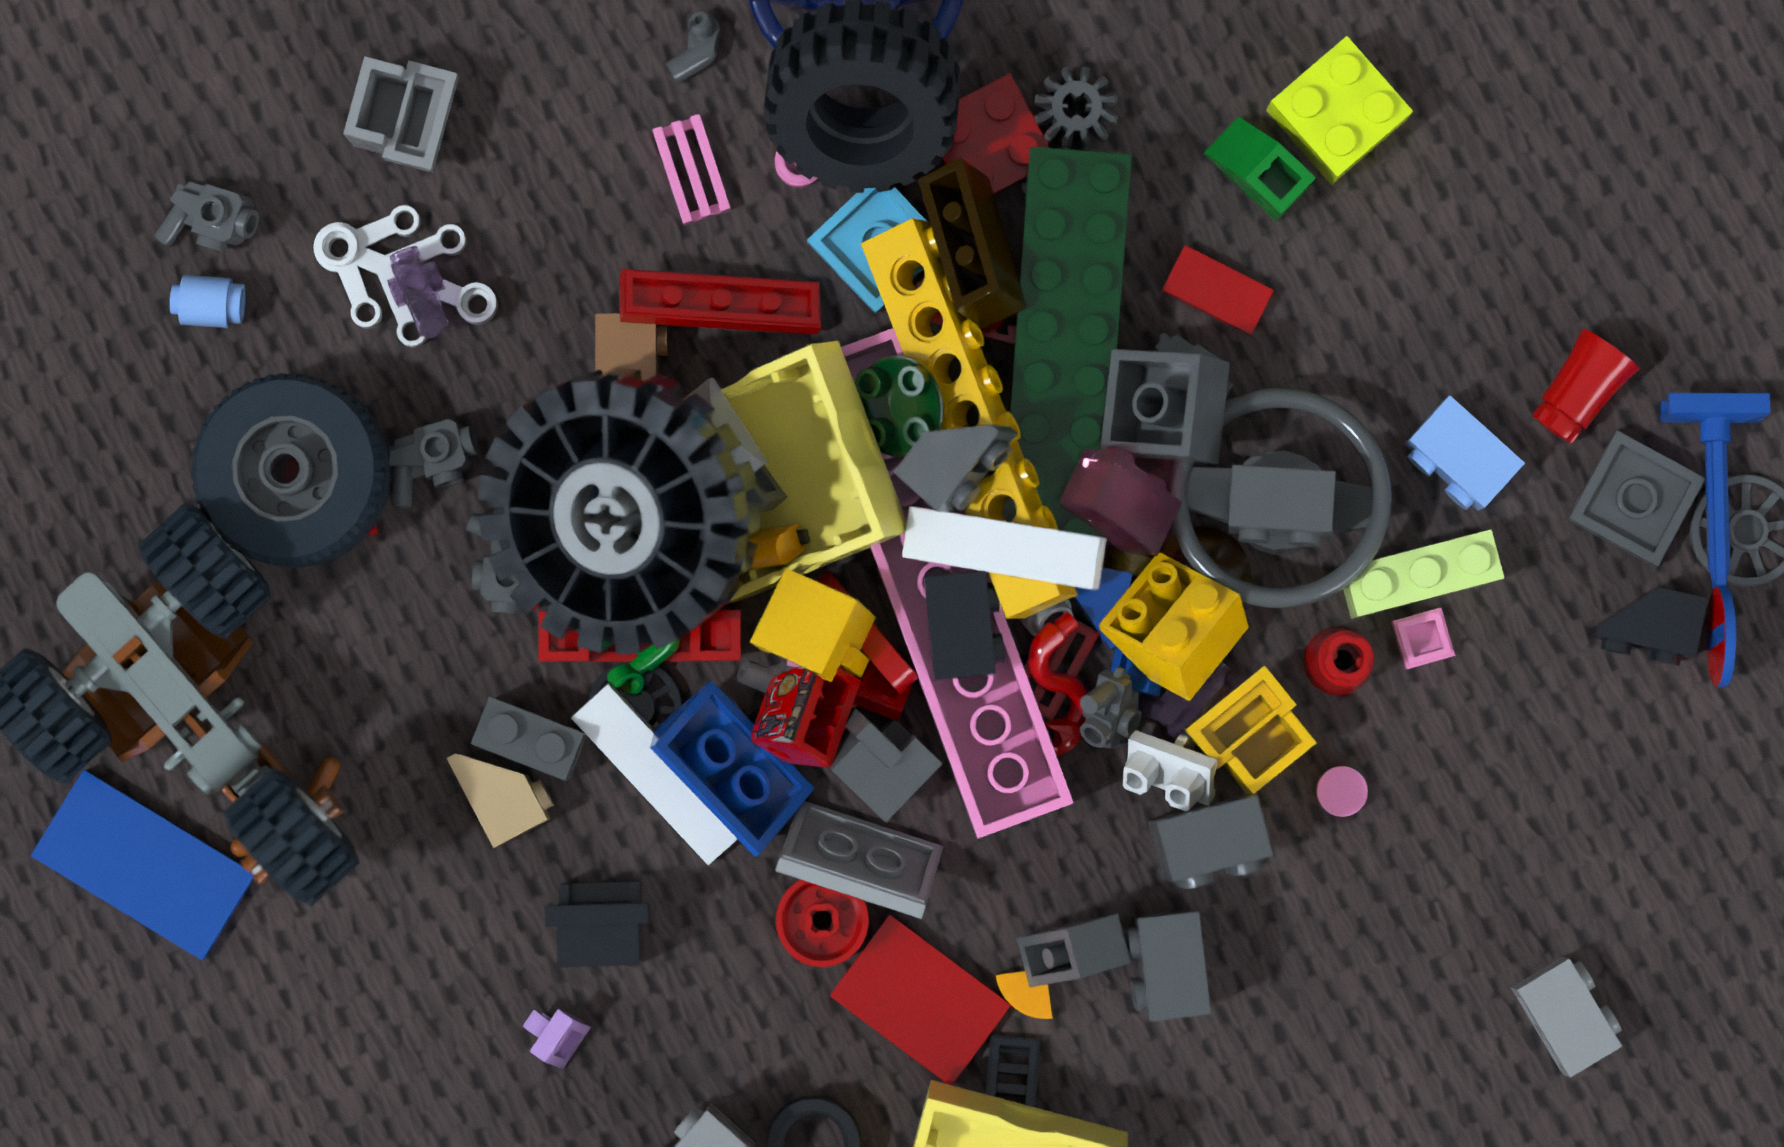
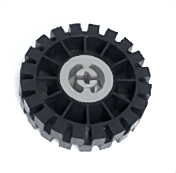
[478,368,760,655]

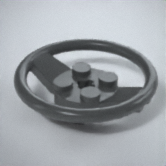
[1168,388,1392,608]

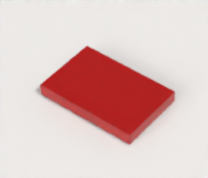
[829,914,1011,1085]

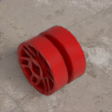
[776,879,869,967]

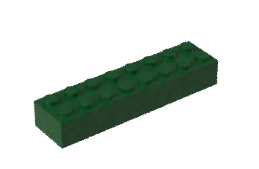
[1003,147,1132,537]

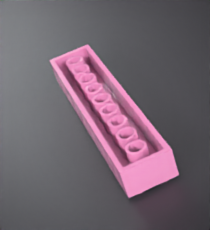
[841,328,1074,838]

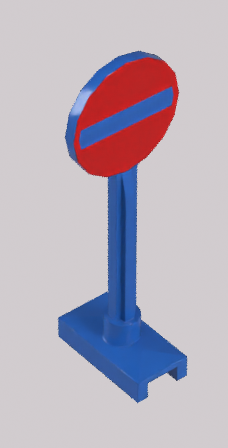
[1660,393,1770,687]

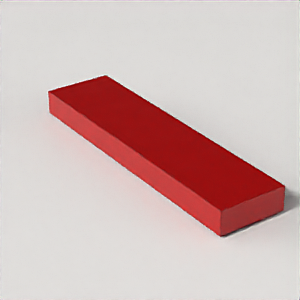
[619,269,821,335]

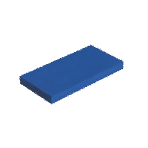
[30,769,254,961]

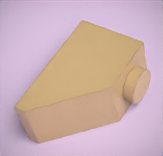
[447,753,554,848]

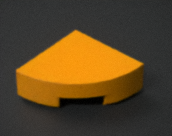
[995,970,1052,1019]

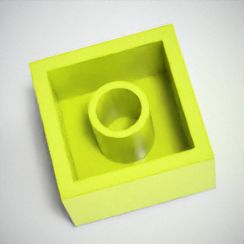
[1266,36,1413,185]

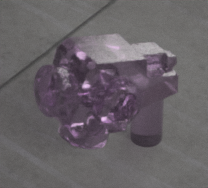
[387,246,449,338]
[1138,661,1232,738]

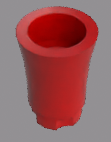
[1532,328,1640,444]
[1303,627,1374,696]

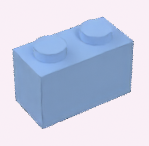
[1404,396,1525,511]

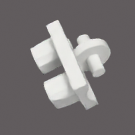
[1123,730,1217,812]

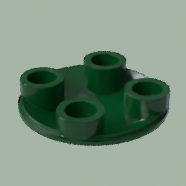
[855,355,944,457]

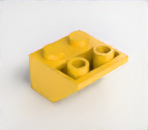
[1099,552,1249,701]

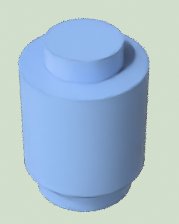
[170,275,246,328]

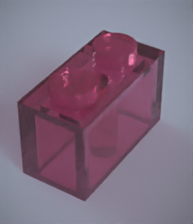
[1059,446,1182,556]

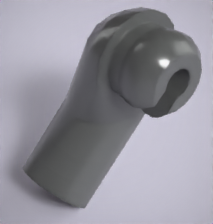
[665,11,721,84]

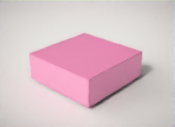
[1391,608,1455,670]

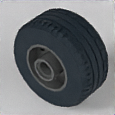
[191,373,391,568]

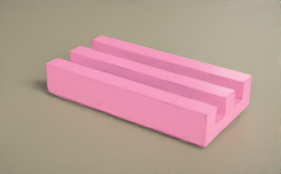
[652,114,731,226]

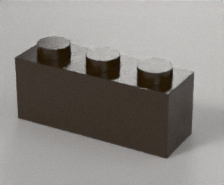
[918,158,1027,328]

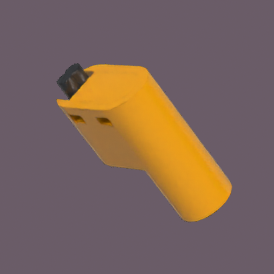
[748,524,810,570]

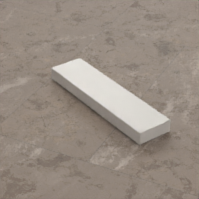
[902,506,1106,589]
[571,682,737,865]

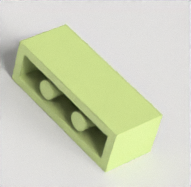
[1343,529,1505,619]

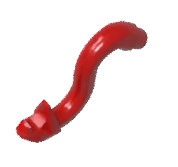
[1028,611,1088,756]

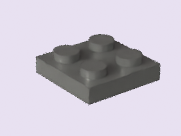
[1566,430,1706,568]

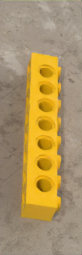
[861,218,1078,619]

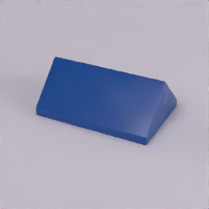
[650,680,815,857]

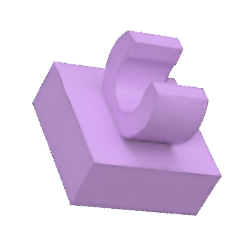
[523,1009,591,1069]

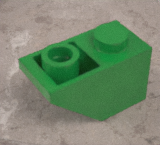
[1203,116,1316,222]

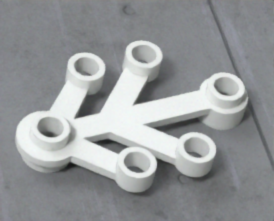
[314,205,498,348]

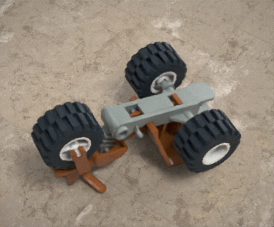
[0,503,359,906]

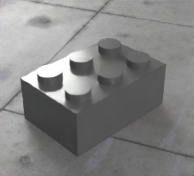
[1148,795,1273,889]

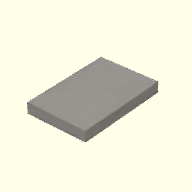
[775,801,943,919]

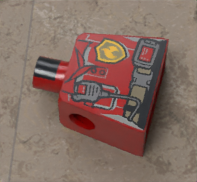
[749,666,861,767]

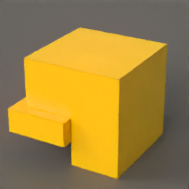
[750,568,876,682]
[1185,666,1317,794]

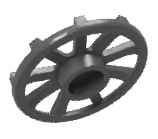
[1689,474,1784,587]

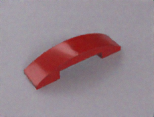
[539,610,741,662]

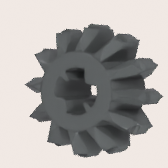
[1034,67,1118,151]

